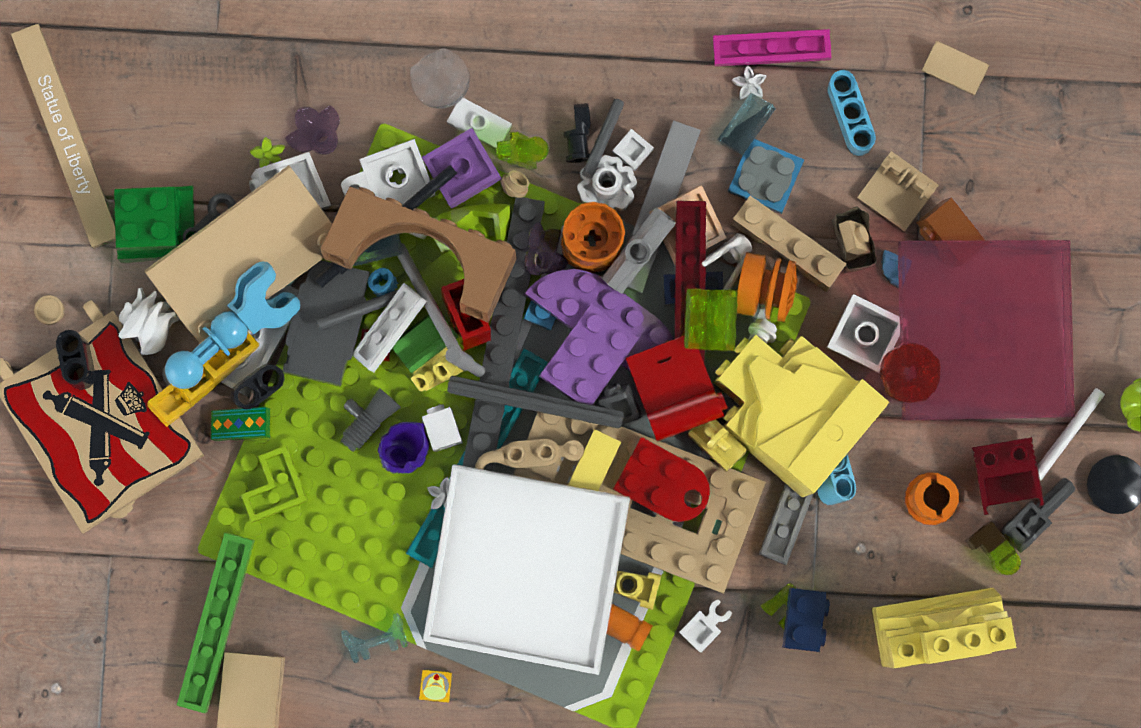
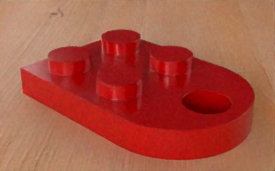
[613,437,710,522]

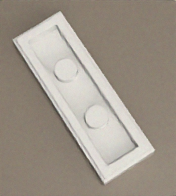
[353,283,427,372]

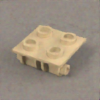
[857,151,939,232]

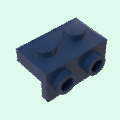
[782,588,830,652]

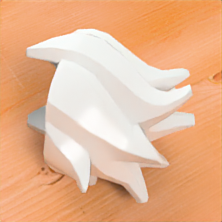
[119,287,180,355]

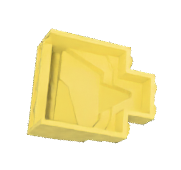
[713,335,890,497]
[872,588,1017,668]

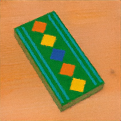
[211,407,270,441]

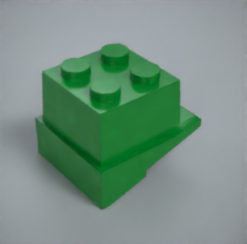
[114,185,195,263]

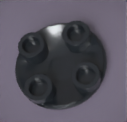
[1087,455,1141,514]

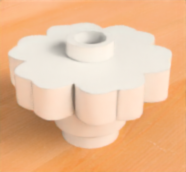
[577,155,637,211]

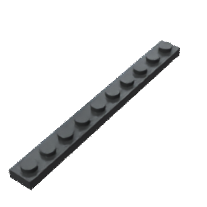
[463,197,545,471]

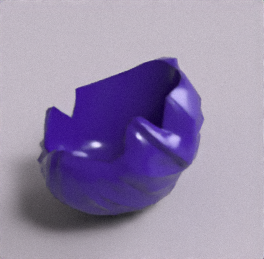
[378,422,429,474]

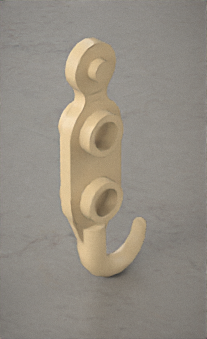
[475,439,584,470]

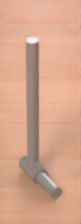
[397,243,485,377]

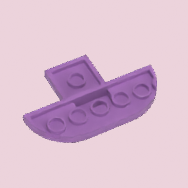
[524,269,673,405]

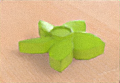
[250,137,285,168]

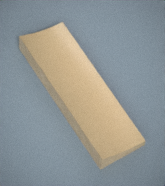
[217,652,285,728]

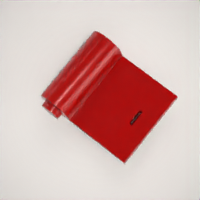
[626,332,728,442]

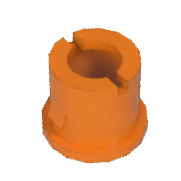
[905,472,959,525]

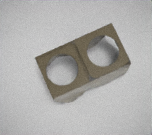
[832,206,877,273]

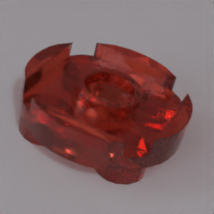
[879,343,941,403]

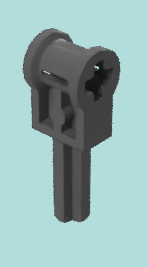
[1000,478,1076,553]

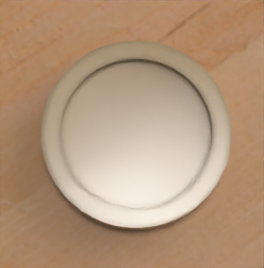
[34,295,64,325]

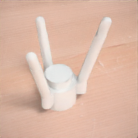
[702,233,752,299]

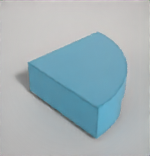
[881,250,912,289]

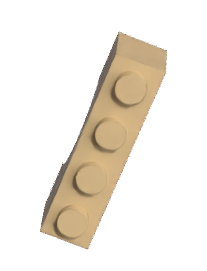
[731,196,846,292]

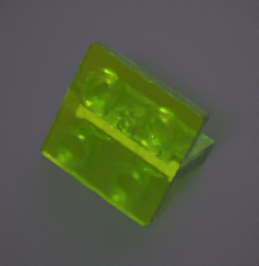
[684,289,738,351]

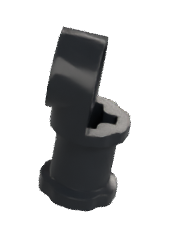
[563,103,591,163]

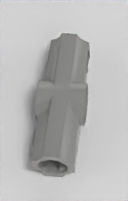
[602,207,676,294]

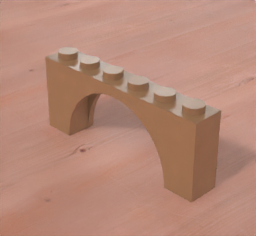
[321,187,516,323]

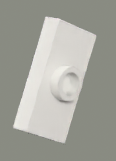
[447,97,512,150]

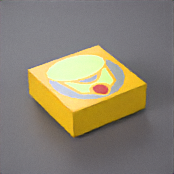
[419,670,452,703]

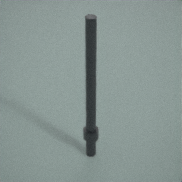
[315,165,457,288]

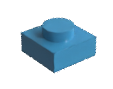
[523,301,556,331]

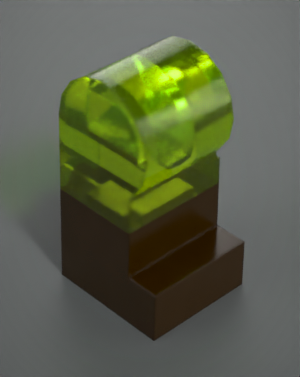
[965,521,1021,576]

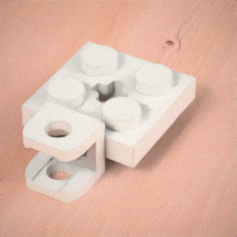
[341,139,435,205]

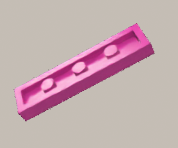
[713,29,832,67]

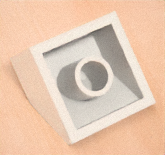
[827,294,907,374]

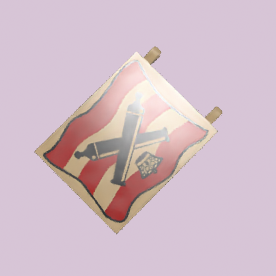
[0,300,204,534]

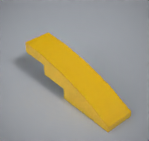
[147,332,260,427]

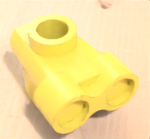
[614,571,662,610]

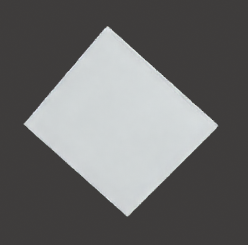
[423,464,630,675]

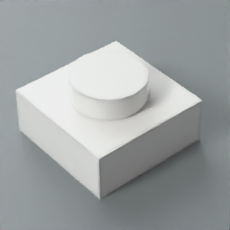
[612,129,654,171]

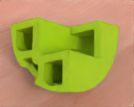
[434,204,510,273]

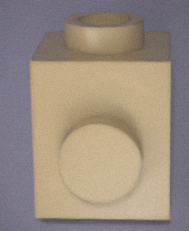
[839,220,872,261]

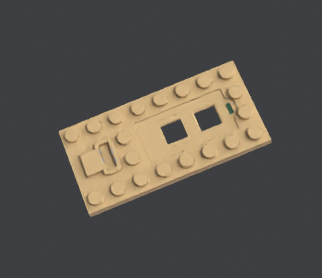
[513,412,766,594]

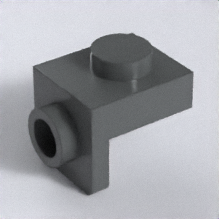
[598,383,642,424]

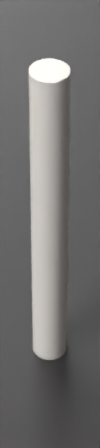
[1037,388,1105,481]

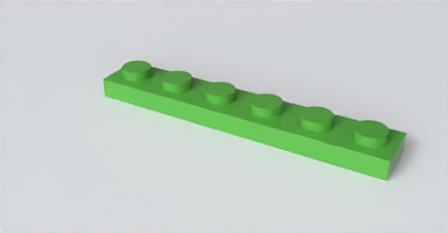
[177,532,255,713]

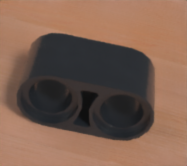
[56,330,95,390]
[231,364,285,409]

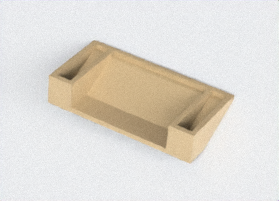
[144,165,332,344]

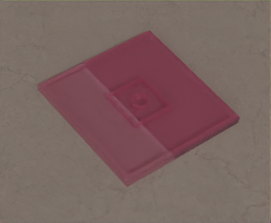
[898,240,1075,420]

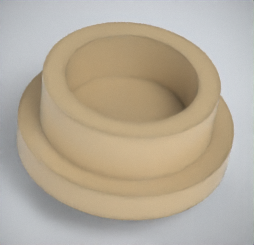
[500,170,529,198]

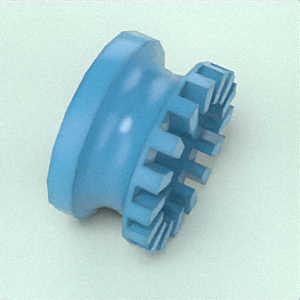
[368,268,398,297]

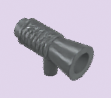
[340,388,401,452]

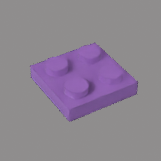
[422,128,502,209]

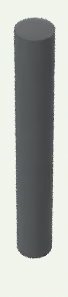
[582,99,624,179]
[316,290,398,331]

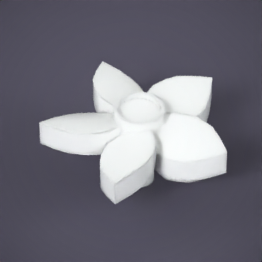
[732,65,766,100]
[427,477,450,509]

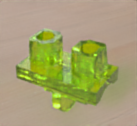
[496,132,549,170]

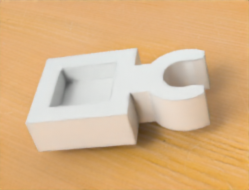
[679,600,732,653]

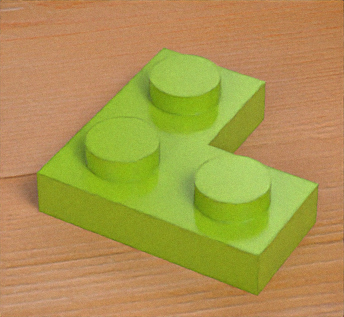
[241,445,308,523]

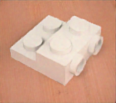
[249,152,331,210]

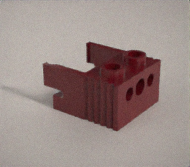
[972,437,1045,515]

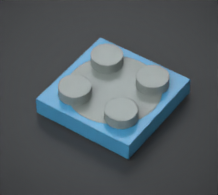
[728,139,805,214]

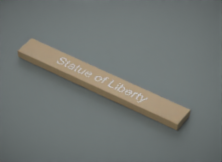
[11,24,116,249]

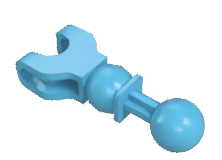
[165,261,300,389]

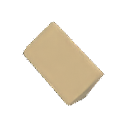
[922,41,989,95]

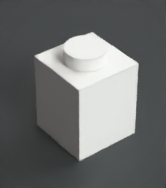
[422,405,463,452]

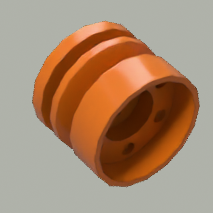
[560,202,625,273]
[735,252,798,323]

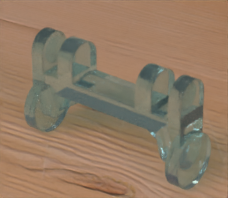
[341,613,408,663]

